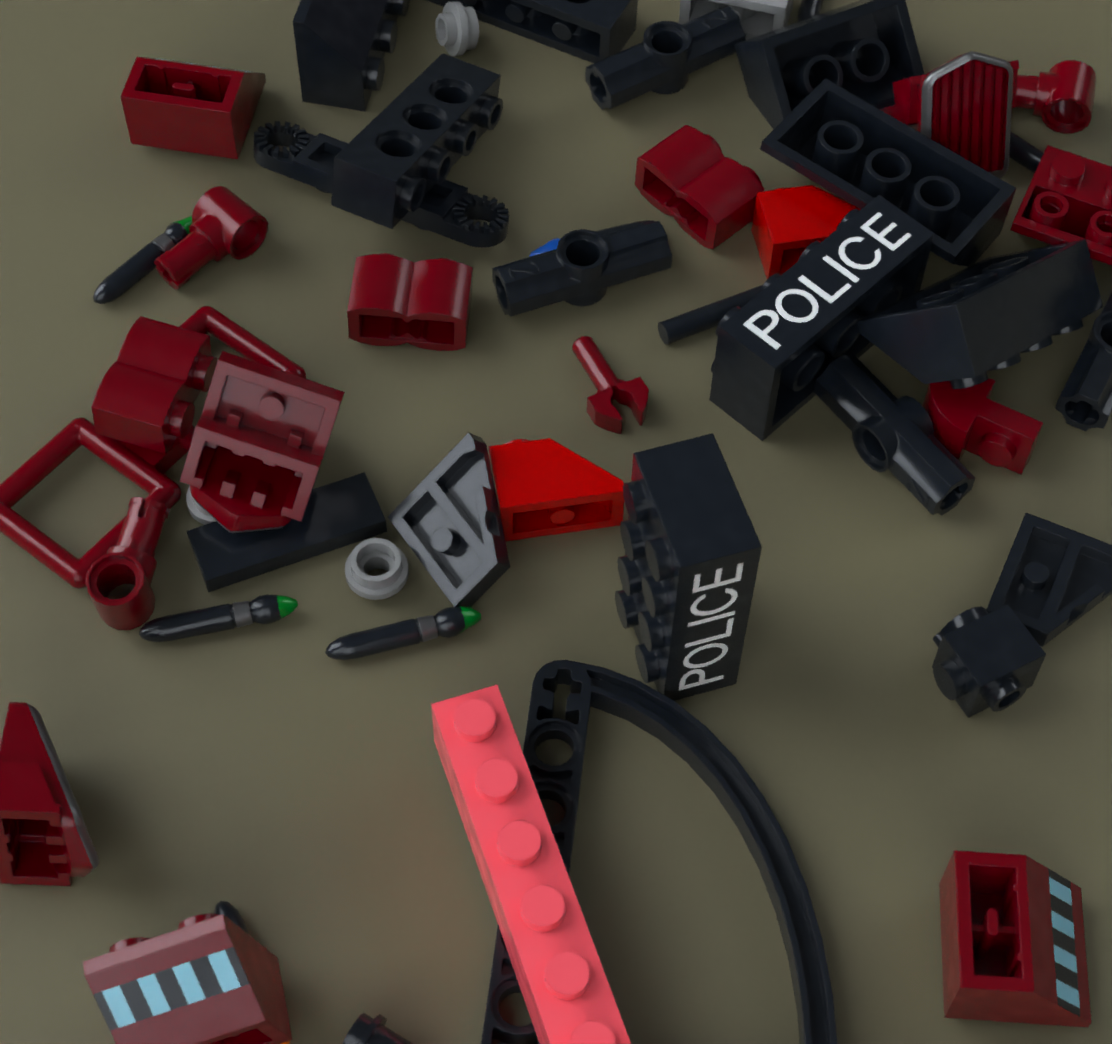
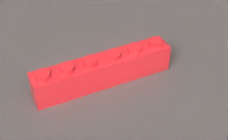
[431,684,631,1044]

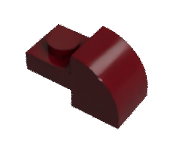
[923,378,1043,475]

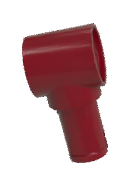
[1016,60,1096,134]
[154,186,268,290]
[85,497,170,630]

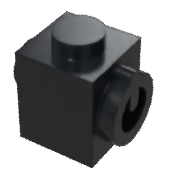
[932,604,1046,718]

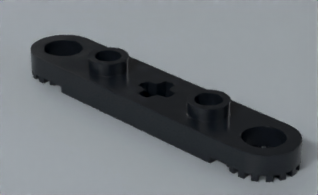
[253,121,509,248]

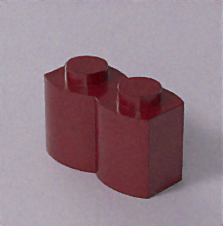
[635,125,765,250]
[347,253,473,351]
[91,316,217,454]

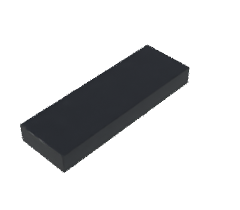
[187,472,387,592]

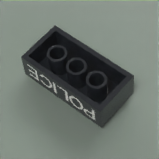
[709,195,935,441]
[615,433,762,701]

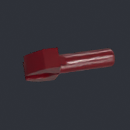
[572,336,649,434]

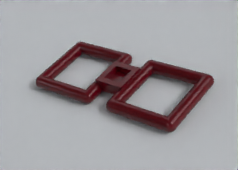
[0,306,306,589]

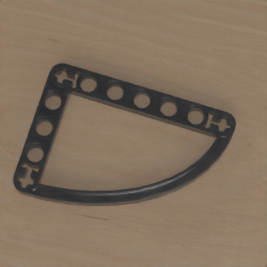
[481,660,837,1044]

